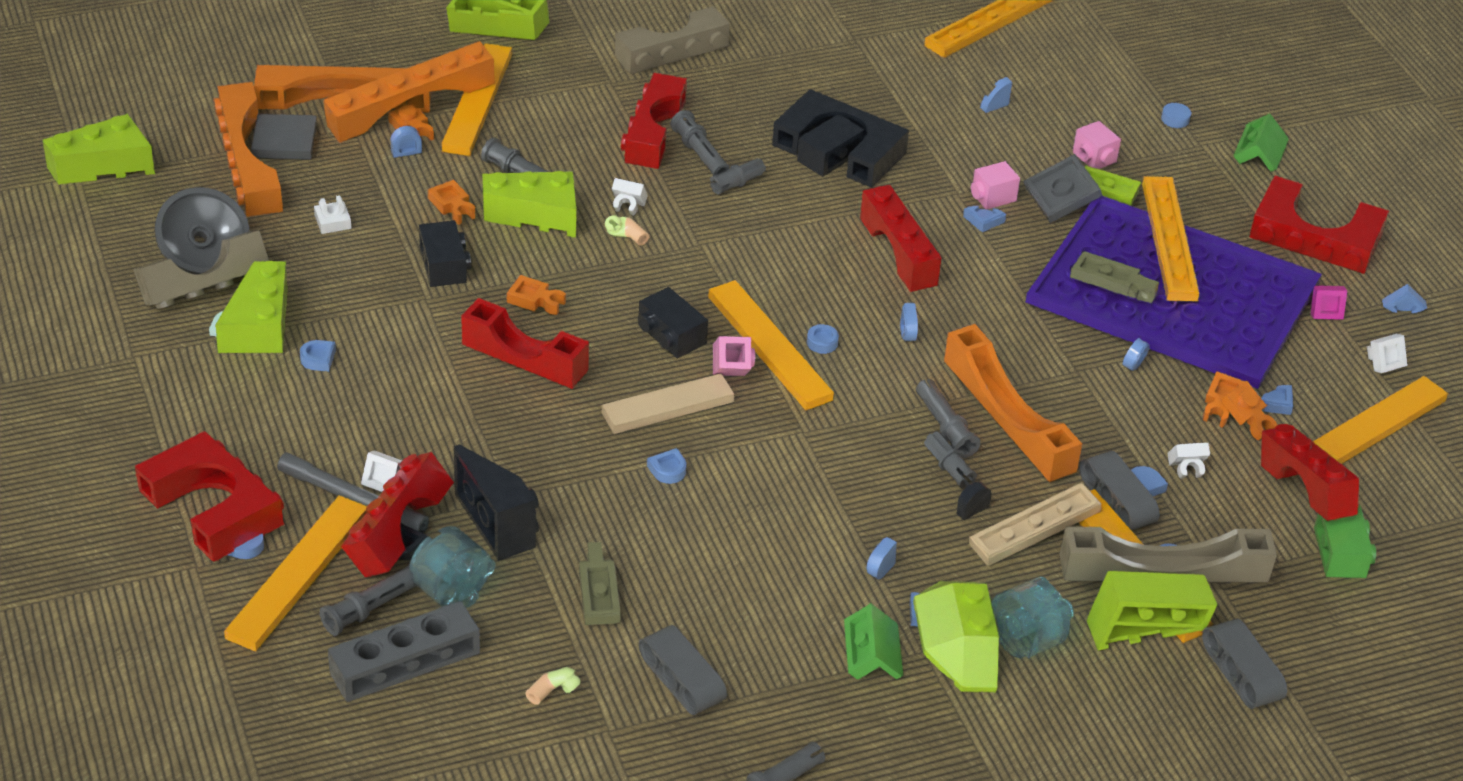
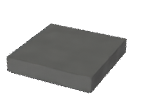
[251,114,317,160]
[1023,154,1103,223]

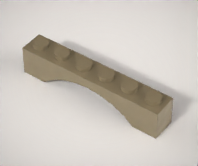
[1059,527,1277,582]

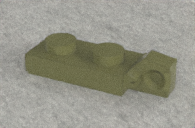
[1070,251,1159,303]
[579,542,621,625]

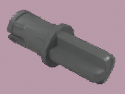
[710,158,766,195]
[924,431,977,489]

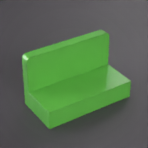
[1233,113,1289,172]
[844,603,903,680]

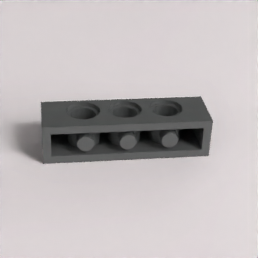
[328,601,480,702]

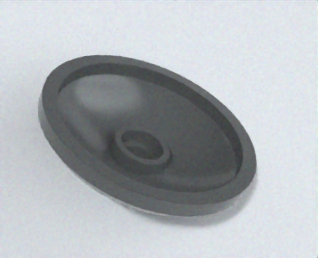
[155,187,249,275]

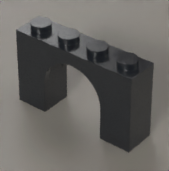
[772,89,909,188]

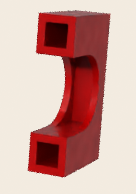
[1249,175,1389,274]
[135,431,284,562]

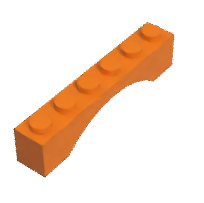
[323,41,495,143]
[254,65,432,113]
[213,82,283,217]
[944,324,1082,482]

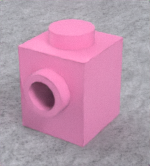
[1073,121,1121,169]
[971,161,1020,210]
[713,336,755,376]

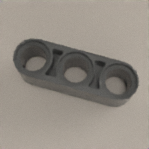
[1079,450,1160,531]
[1202,618,1287,709]
[638,625,727,715]

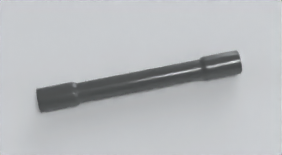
[277,452,429,533]

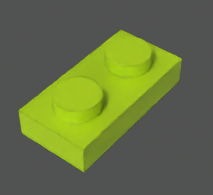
[1085,165,1141,206]

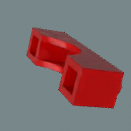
[621,73,687,169]
[860,185,942,292]
[461,298,589,389]
[1261,424,1359,521]
[341,452,454,577]

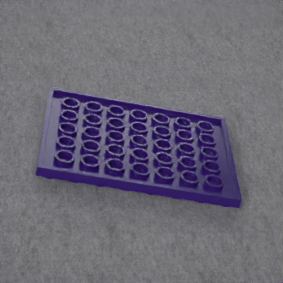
[1025,196,1322,389]

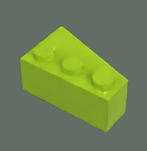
[446,0,549,40]
[43,114,155,185]
[482,171,576,238]
[215,261,288,353]
[1086,571,1217,651]

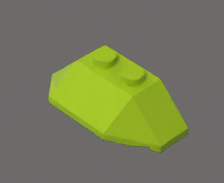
[913,581,999,692]

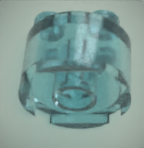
[410,526,496,608]
[991,576,1074,658]

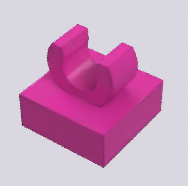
[1310,285,1347,319]

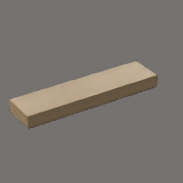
[602,373,734,434]
[969,482,1101,566]

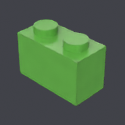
[1314,505,1376,578]

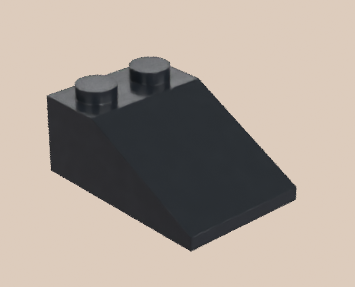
[453,444,539,561]

